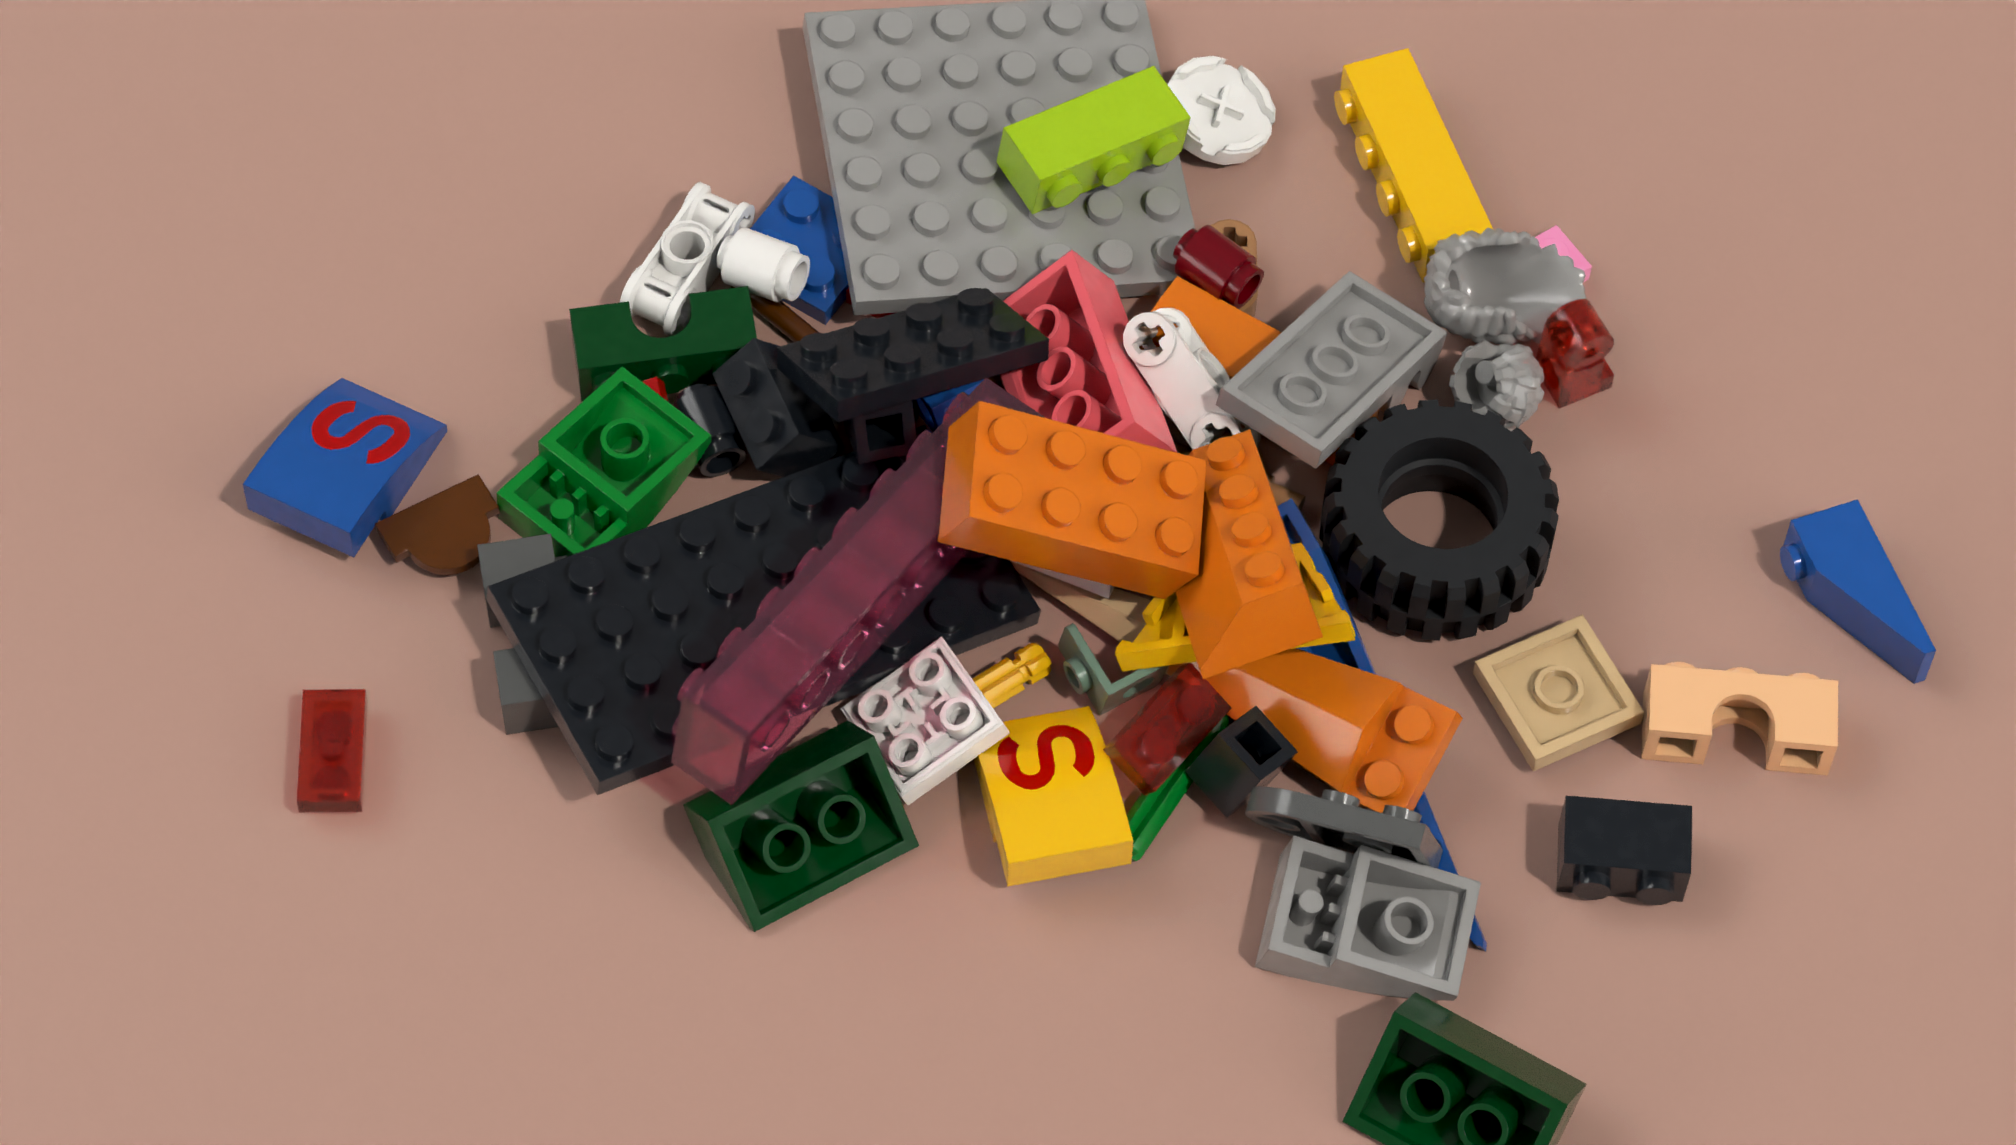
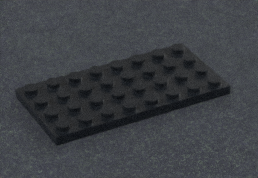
[486,425,1041,795]

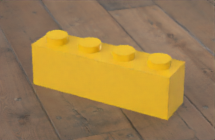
[1334,48,1494,283]

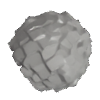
[1449,339,1545,431]

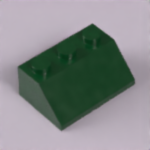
[683,720,919,932]
[1342,992,1587,1145]

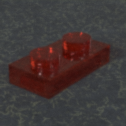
[1103,663,1231,796]
[297,689,368,813]

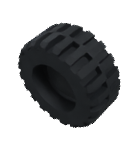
[1319,399,1559,641]

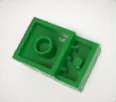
[496,366,711,557]

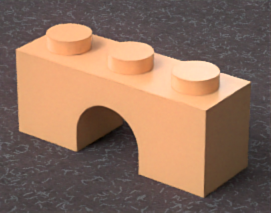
[1641,662,1838,776]

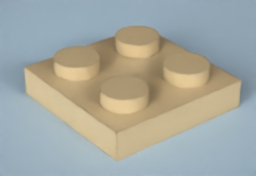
[1473,614,1644,772]

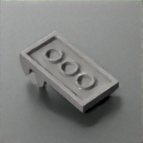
[1216,271,1448,469]

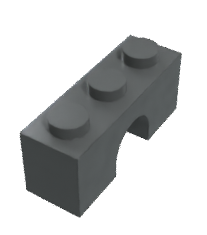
[477,534,567,735]

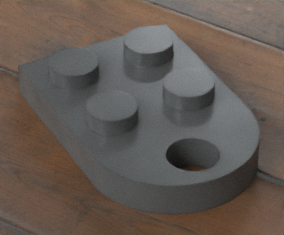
[1245,786,1443,869]

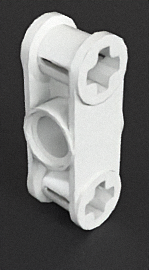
[620,182,755,336]
[1123,308,1261,450]

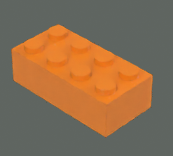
[938,401,1206,599]

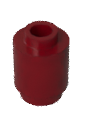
[1173,225,1264,309]

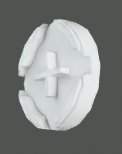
[1168,56,1276,165]

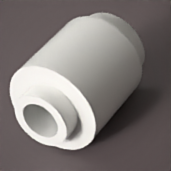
[717,227,810,302]

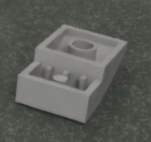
[1255,836,1481,1001]

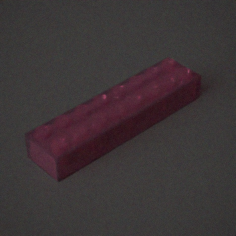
[671,378,1045,805]

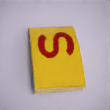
[974,706,1133,887]

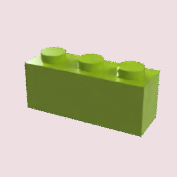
[996,66,1191,214]

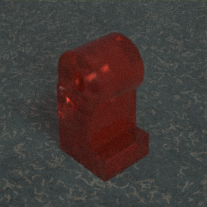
[1536,299,1614,409]

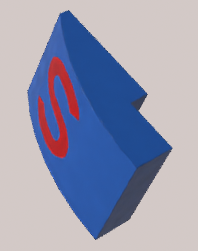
[243,378,447,558]

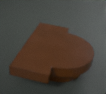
[375,474,500,575]

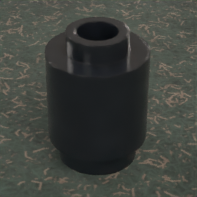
[673,384,746,477]

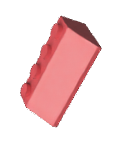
[1000,250,1177,453]

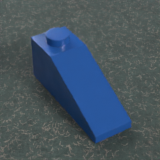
[1780,499,1936,684]

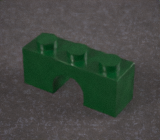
[569,286,757,401]

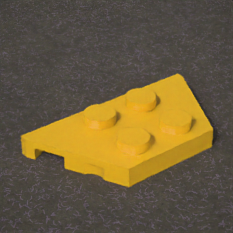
[1115,543,1356,672]

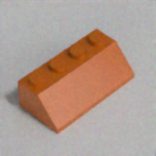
[1175,429,1323,680]

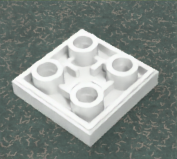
[840,636,1010,805]

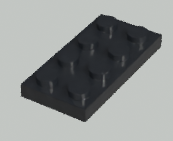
[777,288,1049,422]

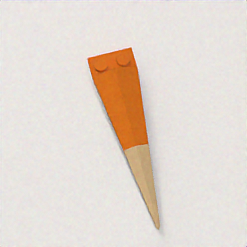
[1010,561,1463,813]

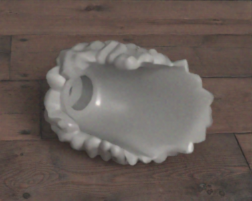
[1424,227,1587,345]

